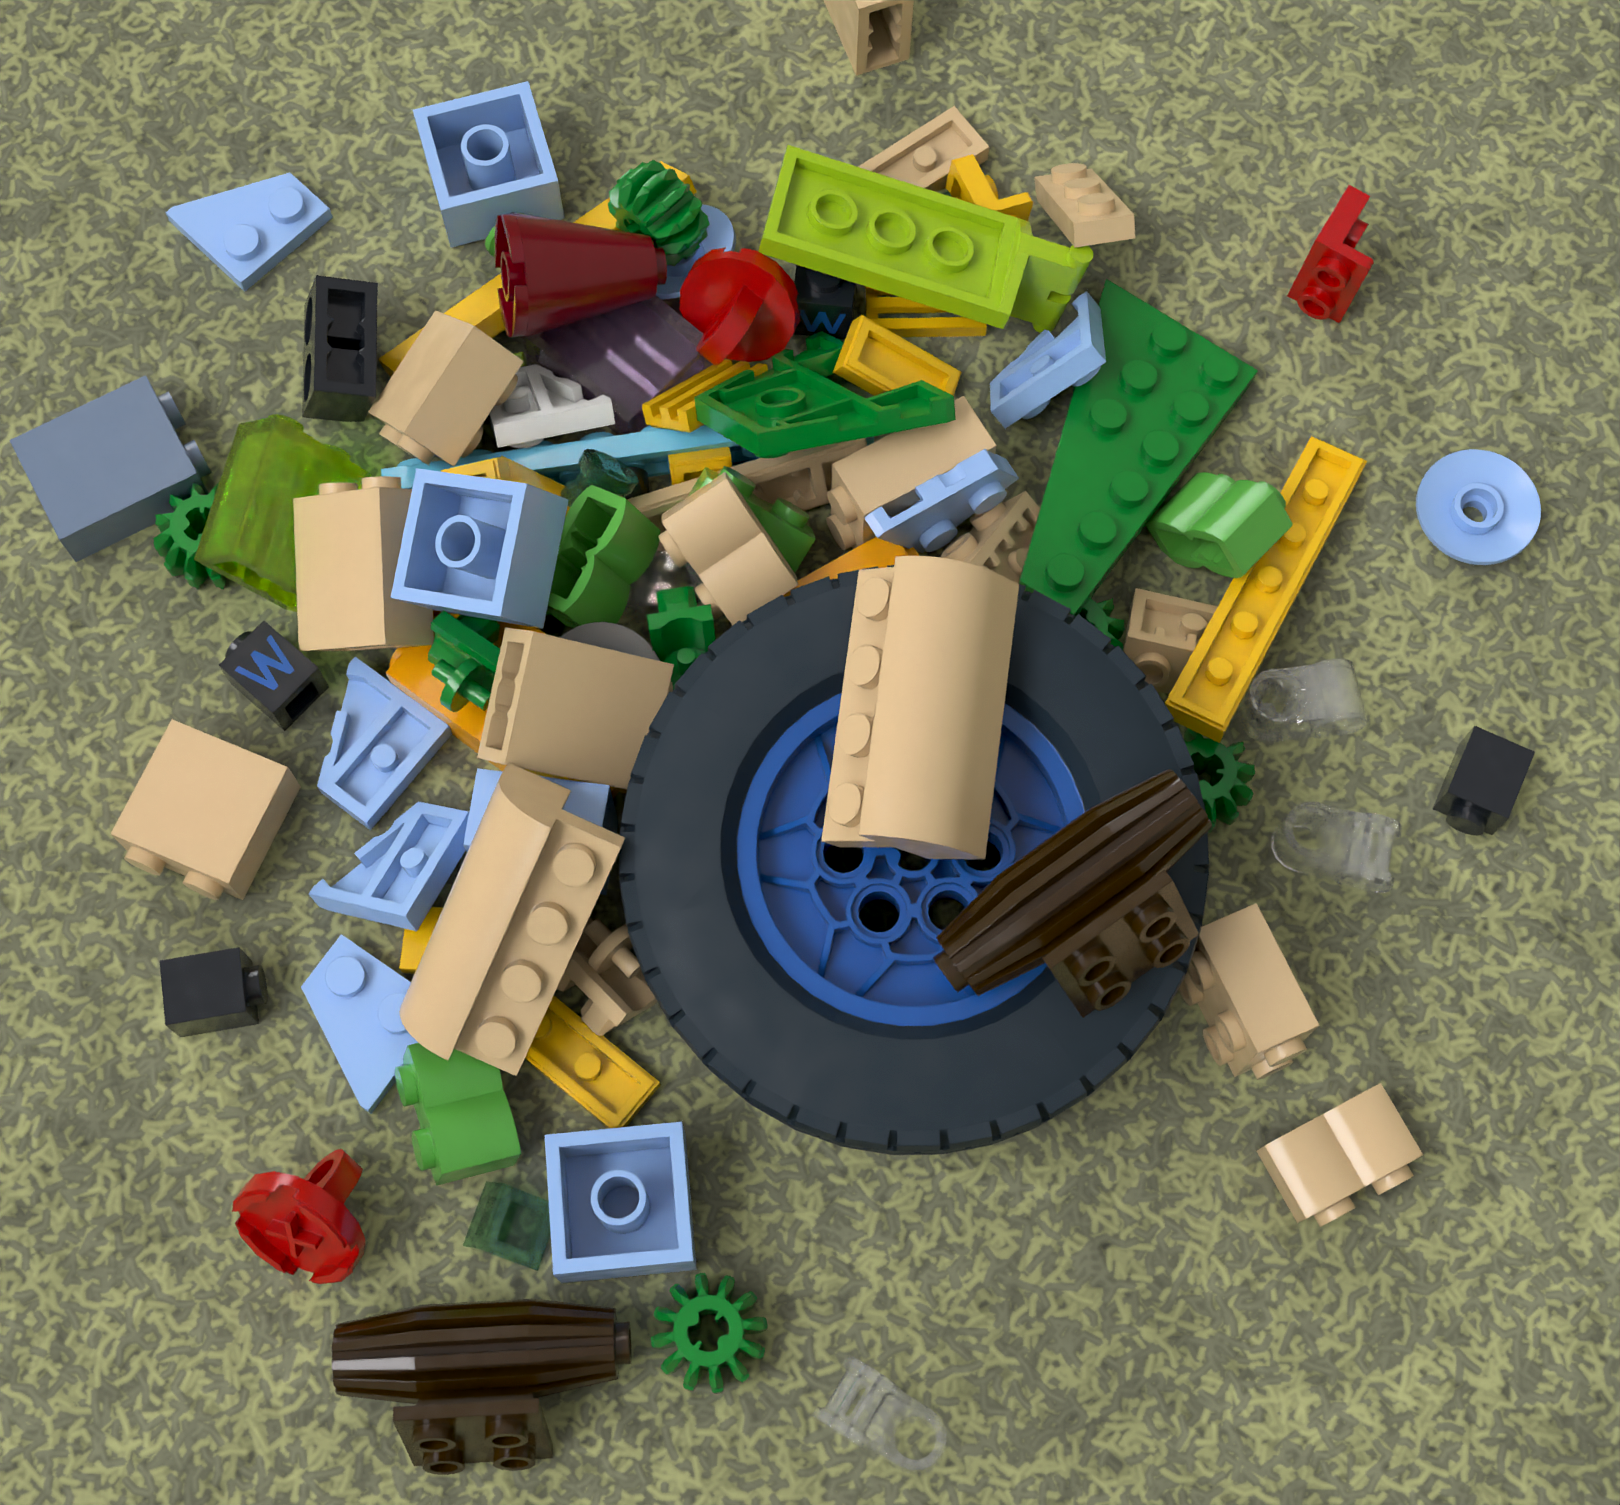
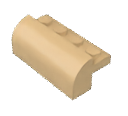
[821,556,1019,859]
[399,763,625,1076]

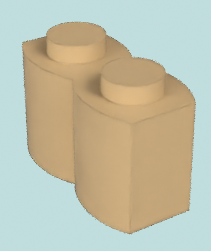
[658,472,799,625]
[1256,1083,1423,1227]

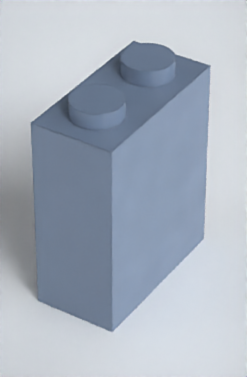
[9,375,212,562]

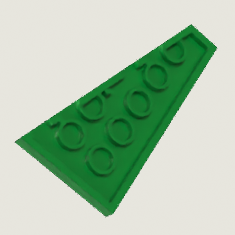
[1018,279,1258,616]

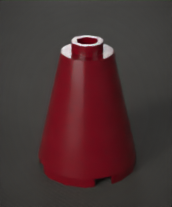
[495,212,667,338]

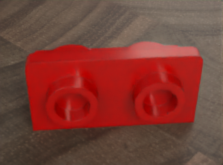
[1287,185,1374,323]

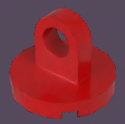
[680,247,801,366]
[232,1149,366,1284]

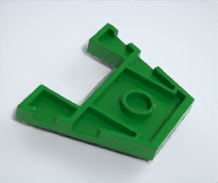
[694,331,956,459]

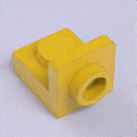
[943,154,1034,221]

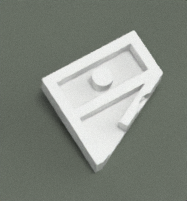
[487,364,615,448]

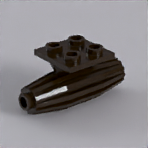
[933,769,1212,1018]
[331,1298,632,1475]

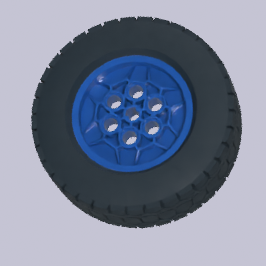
[619,565,1209,1155]

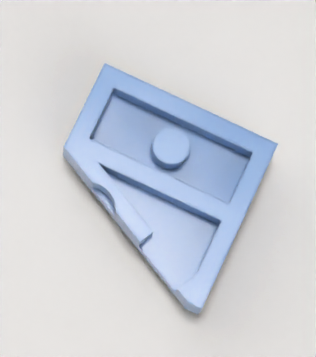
[309,801,469,931]

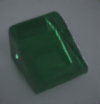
[463,1181,551,1271]

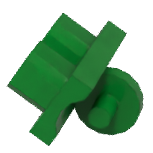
[647,586,716,690]
[428,610,500,712]

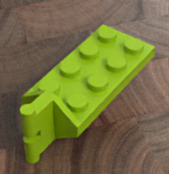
[758,145,1093,333]

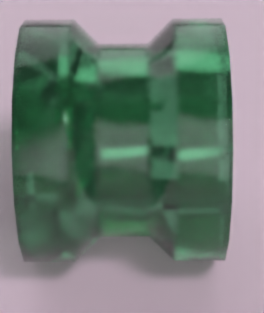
[560,449,639,507]

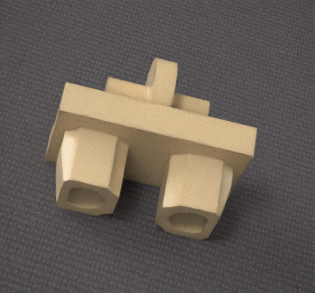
[557,917,657,1036]

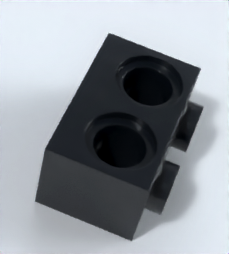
[302,275,378,422]

